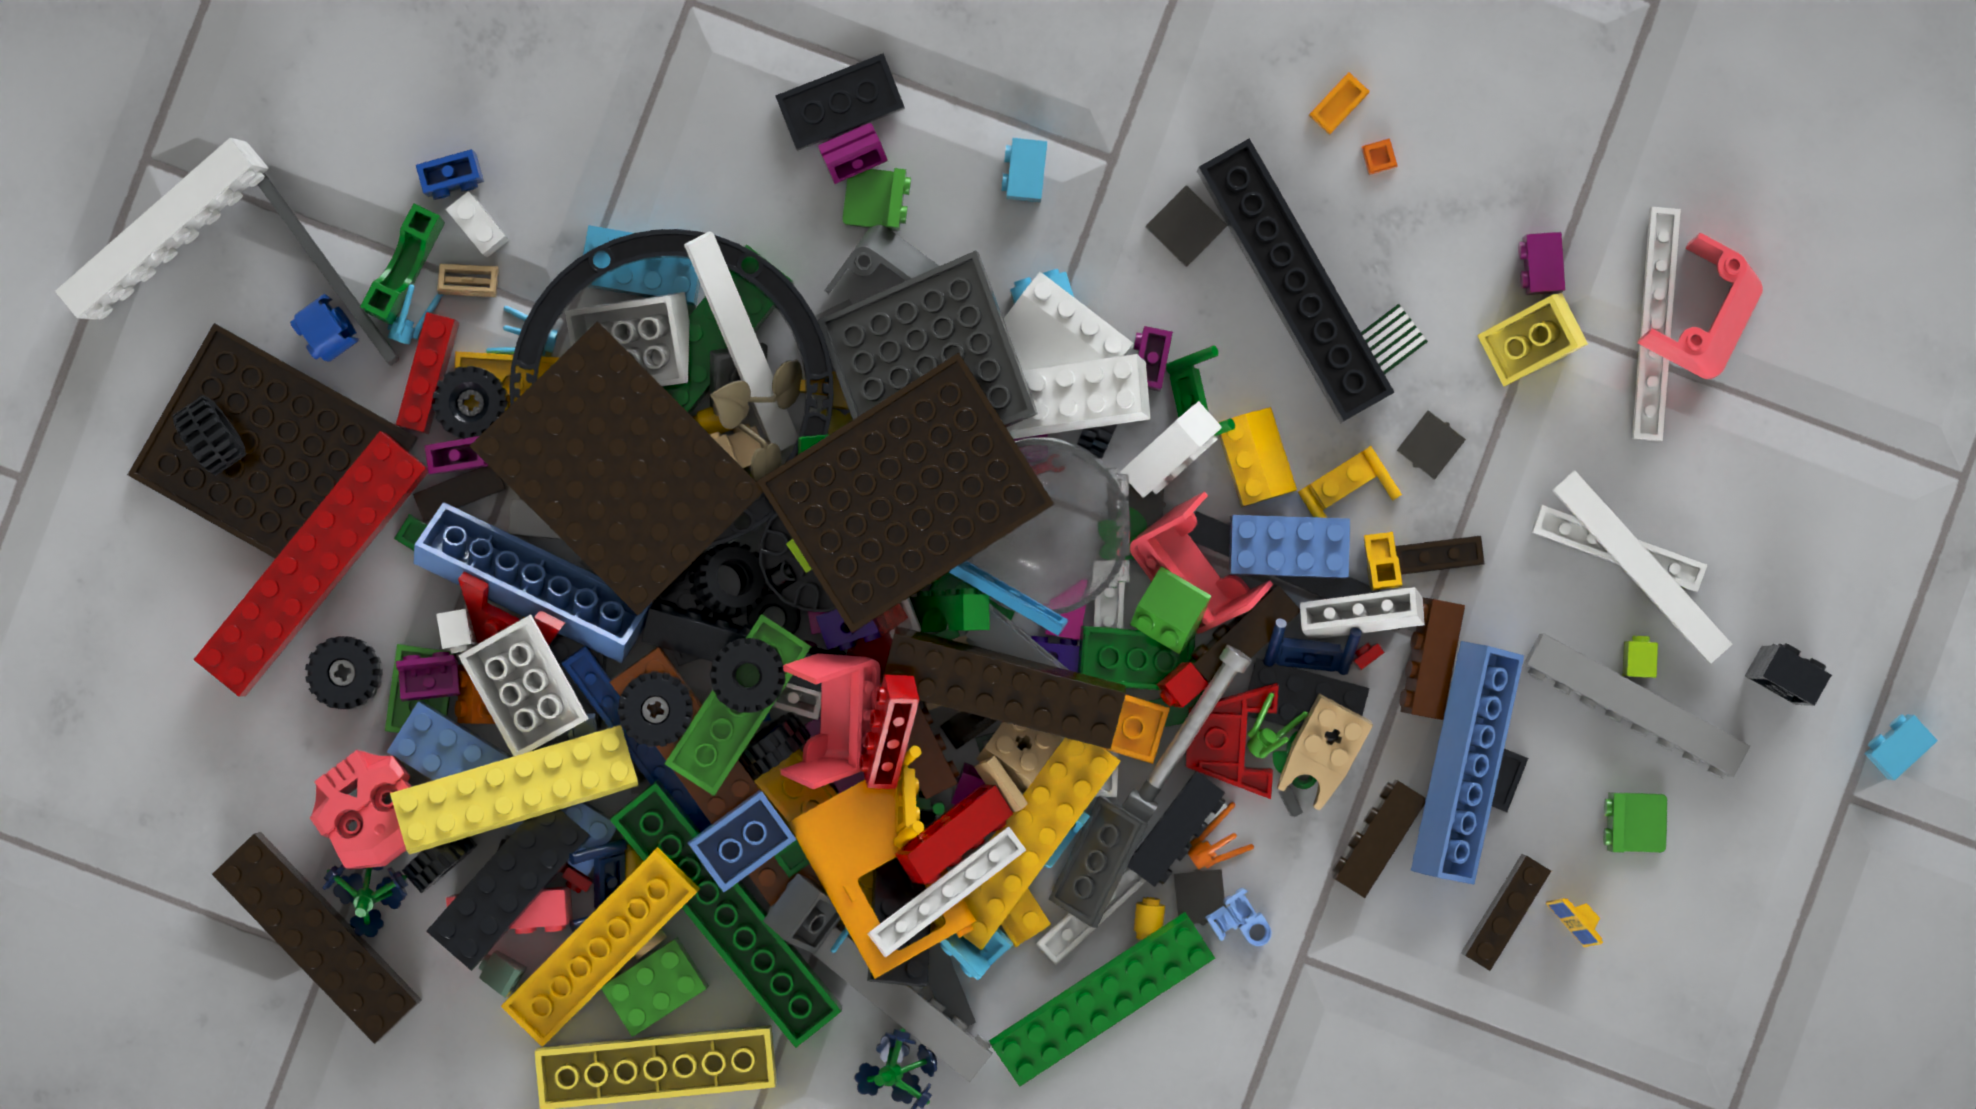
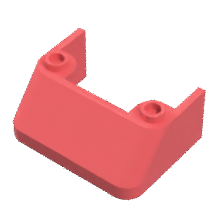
[1638,233,1763,379]
[1130,492,1273,634]
[781,654,881,789]

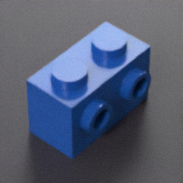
[416,149,484,200]

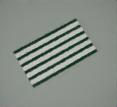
[1361,304,1428,374]

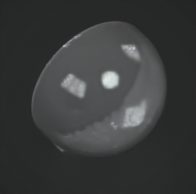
[967,437,1131,614]

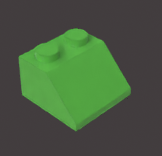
[1130,566,1211,654]

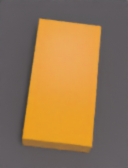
[1308,72,1370,135]

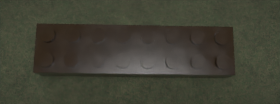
[880,626,1126,749]
[212,832,422,1044]

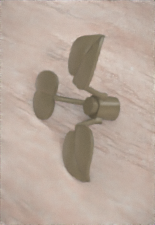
[710,359,803,482]

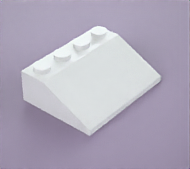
[1004,272,1133,371]
[565,292,690,386]
[458,615,589,756]

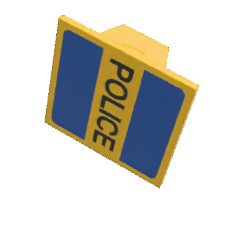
[1546,898,1603,947]

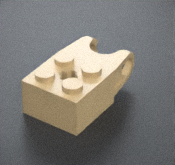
[1277,694,1373,810]
[976,721,1063,793]

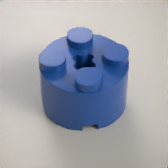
[290,294,359,362]

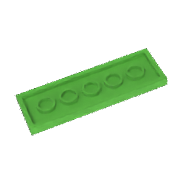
[665,614,811,796]

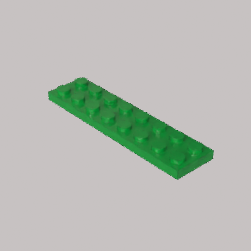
[989,912,1215,1087]

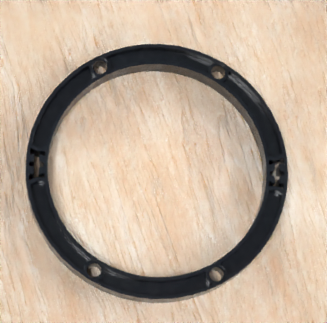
[510,229,833,548]

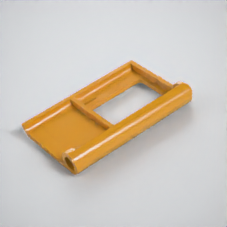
[788,780,976,979]

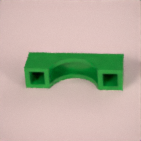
[360,203,445,325]
[910,588,990,632]

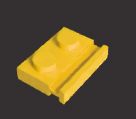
[1001,888,1051,947]

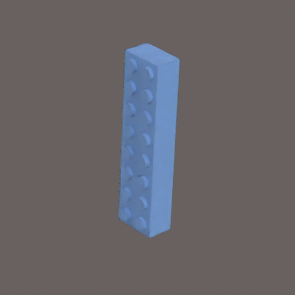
[413,502,652,664]
[1411,641,1525,885]
[387,700,617,876]

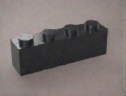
[1127,771,1226,887]

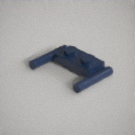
[1263,619,1362,675]
[569,839,627,932]

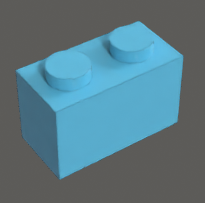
[1001,138,1048,203]
[1864,714,1938,780]

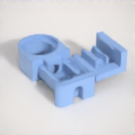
[1205,888,1272,946]

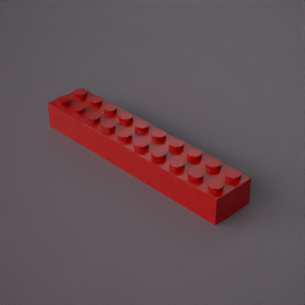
[193,431,428,697]

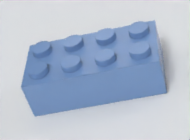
[1229,515,1350,579]

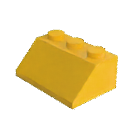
[1218,407,1297,508]

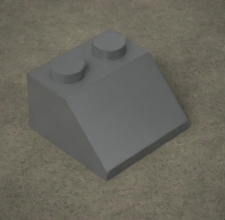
[763,874,841,954]

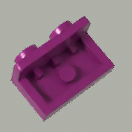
[396,652,461,702]

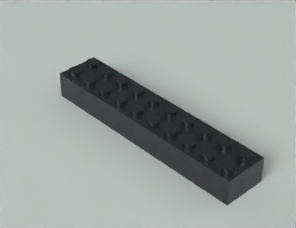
[1197,138,1395,424]

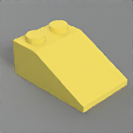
[1477,293,1588,387]

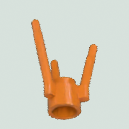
[1188,802,1254,870]

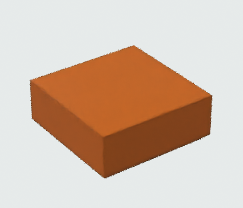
[1361,138,1398,175]

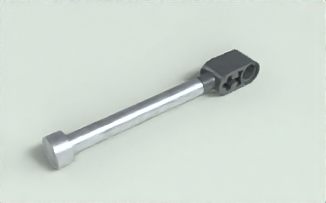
[1121,645,1252,823]

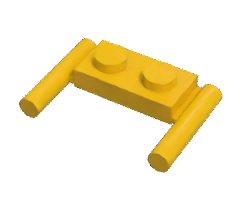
[1298,446,1402,518]
[894,746,924,848]

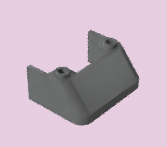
[824,225,939,294]

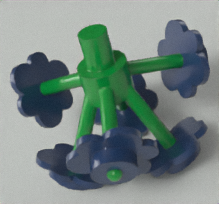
[322,864,408,938]
[854,1028,937,1109]

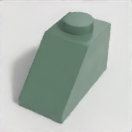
[478,950,527,998]

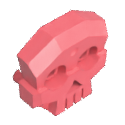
[310,750,412,870]

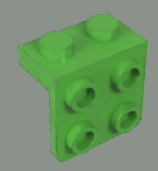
[842,168,911,231]
[1603,792,1667,853]

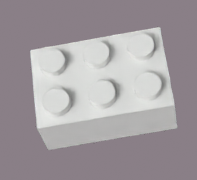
[1120,401,1222,498]

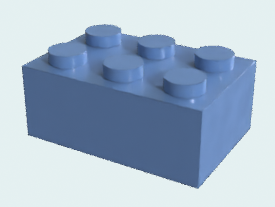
[687,790,797,892]

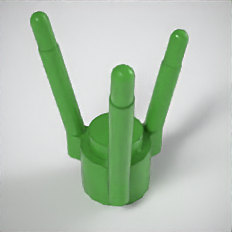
[1247,692,1308,759]

